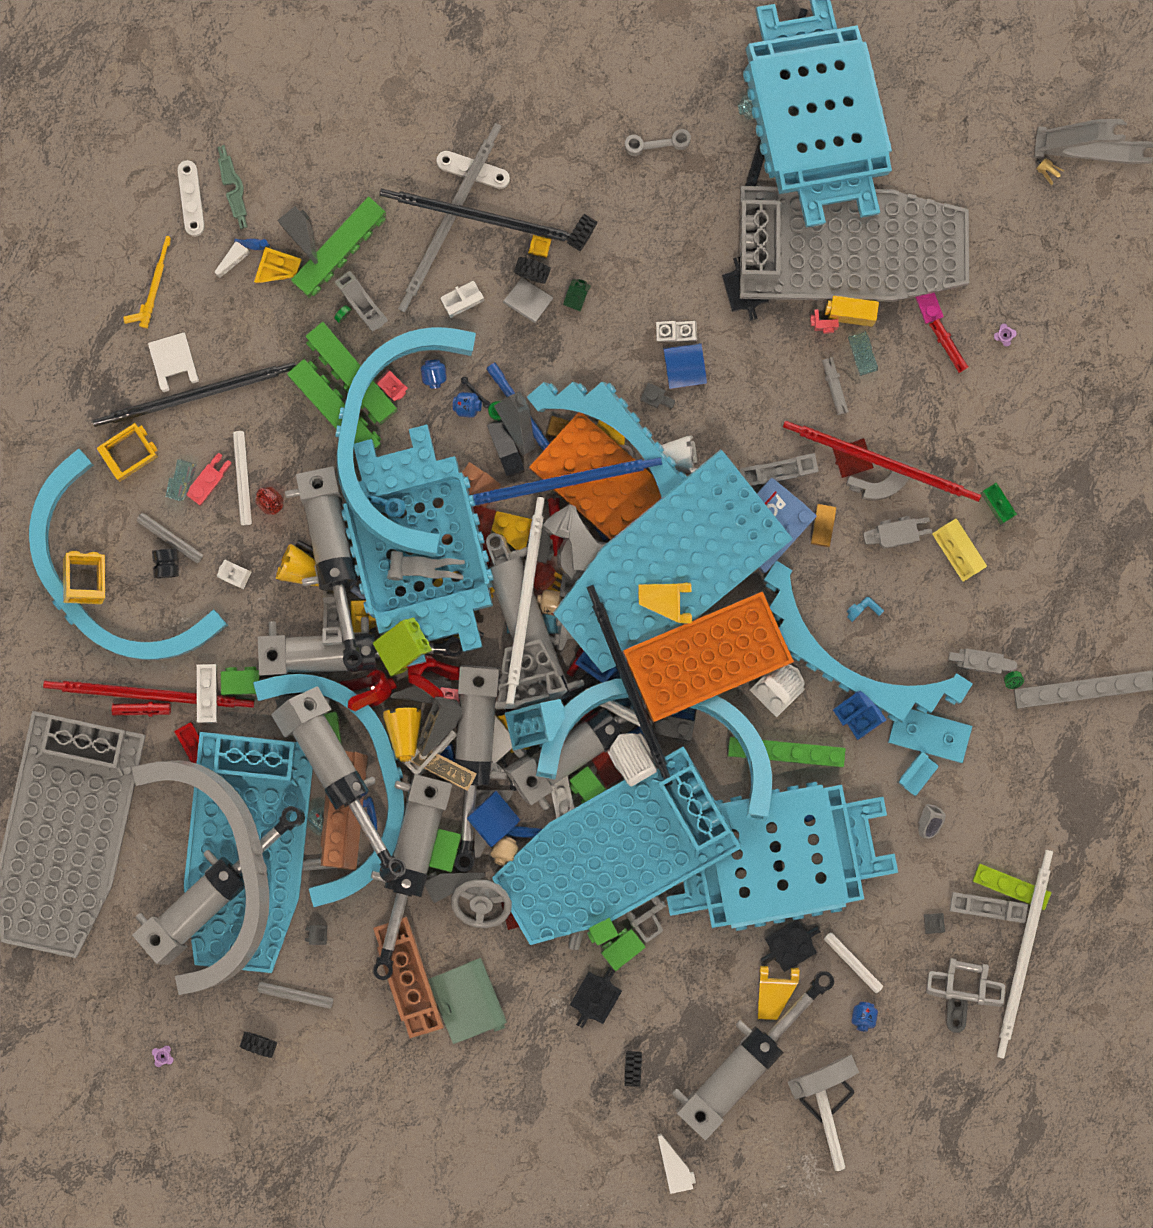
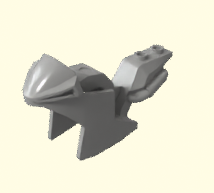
[542,505,608,650]

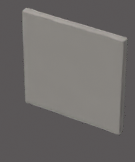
[503,278,553,323]

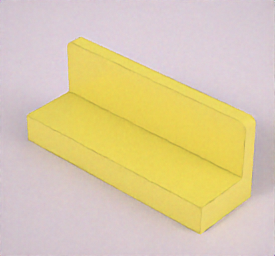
[932,519,987,582]

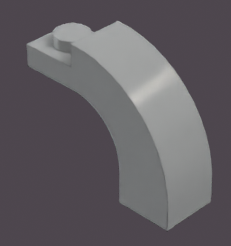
[335,271,388,332]
[846,459,914,501]
[788,1055,859,1100]

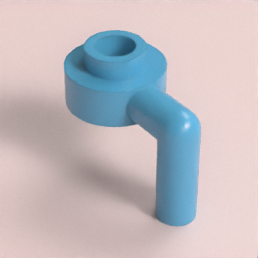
[367,496,405,518]
[846,597,884,622]

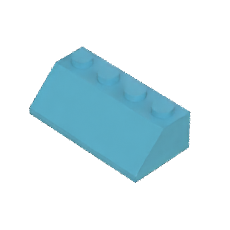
[505,699,565,751]

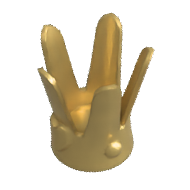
[1036,158,1065,185]

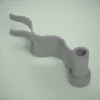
[387,551,465,581]

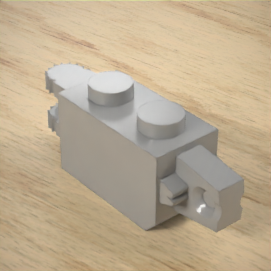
[863,516,933,549]
[948,648,1018,674]

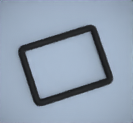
[799,1081,854,1123]

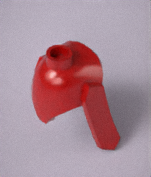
[407,655,460,699]
[339,670,397,712]

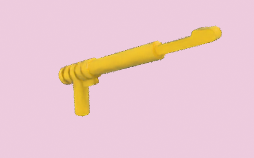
[123,236,171,329]

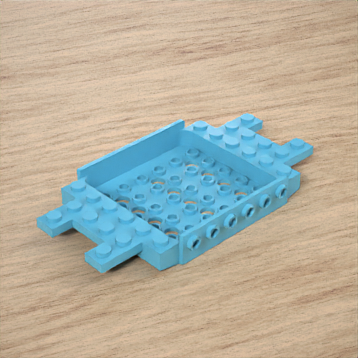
[743,0,892,228]
[341,425,494,667]
[667,782,898,931]

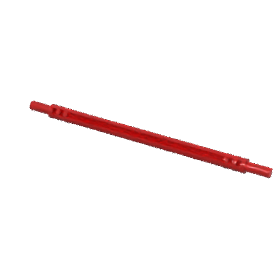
[783,421,982,502]
[43,681,255,708]

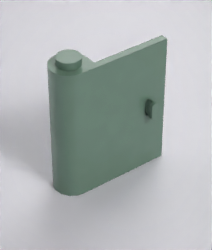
[428,958,507,1044]

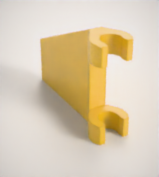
[638,583,692,623]
[758,966,800,1020]

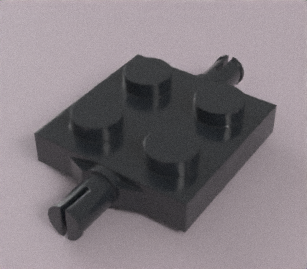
[722,257,769,321]
[760,919,821,972]
[570,967,622,1028]

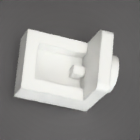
[217,560,251,589]

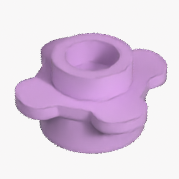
[994,324,1017,346]
[152,1045,173,1067]

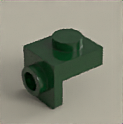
[563,279,591,312]

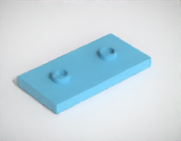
[888,709,972,763]

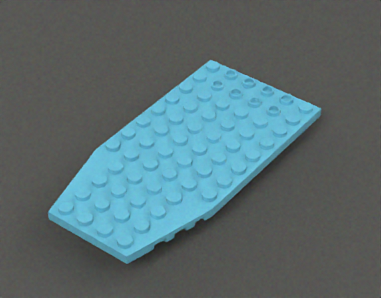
[553,449,793,673]
[184,732,313,973]
[492,746,742,945]

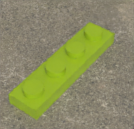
[972,864,1052,910]

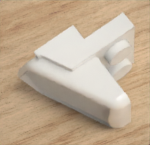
[750,664,805,717]
[608,733,657,786]

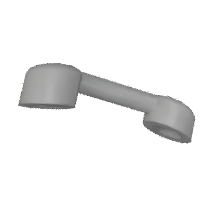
[625,129,691,156]

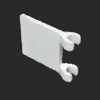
[148,332,199,392]
[492,715,527,772]

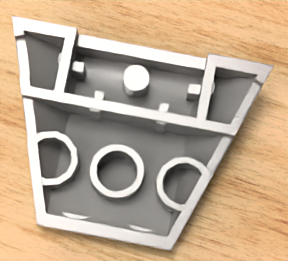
[495,639,568,709]

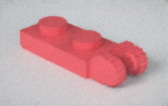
[185,453,232,506]

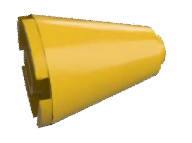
[276,544,319,587]
[383,708,422,762]

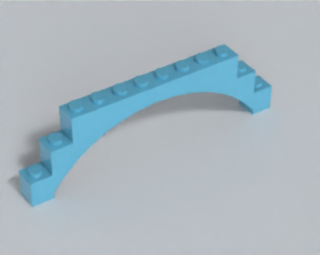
[527,382,687,498]
[764,561,973,723]

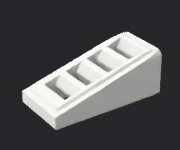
[215,242,250,278]

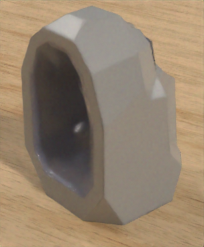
[918,804,946,839]

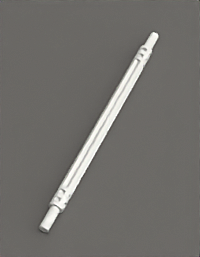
[506,497,545,705]
[997,850,1053,1058]

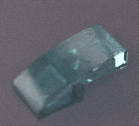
[848,331,878,376]
[165,459,197,501]

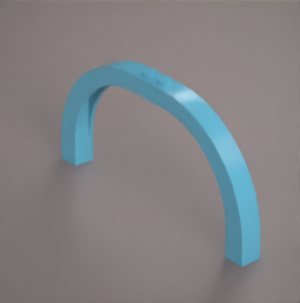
[335,327,476,557]
[29,449,228,660]
[253,674,404,907]
[536,678,772,821]

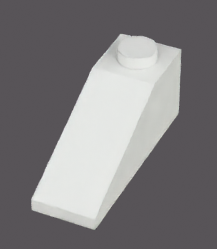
[657,1134,696,1194]

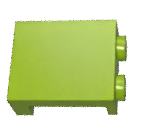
[373,617,432,676]

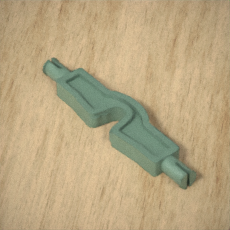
[217,145,248,229]

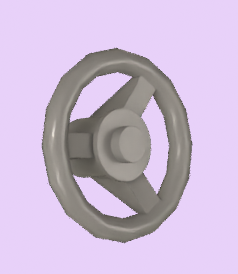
[451,879,512,928]

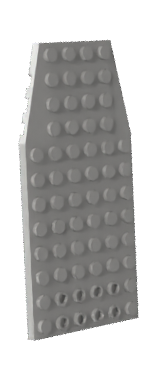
[740,186,969,302]
[0,711,146,958]

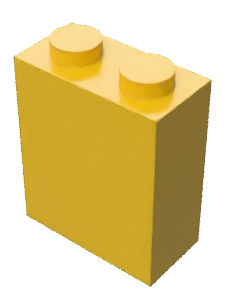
[825,296,879,327]

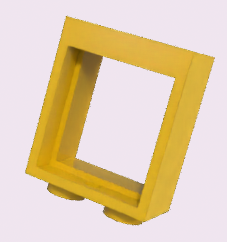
[97,423,158,482]
[63,551,105,604]

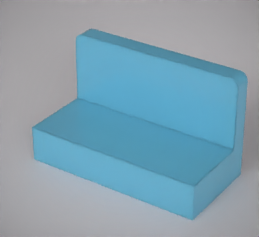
[897,752,938,796]

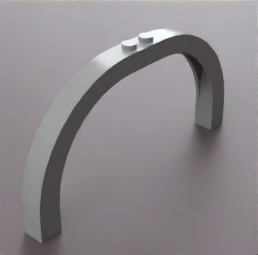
[132,760,270,995]

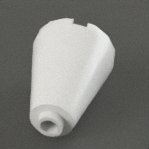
[649,436,697,474]

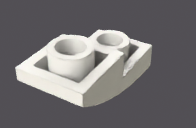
[656,321,697,342]

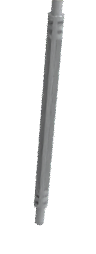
[398,123,502,312]

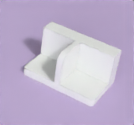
[441,281,484,318]

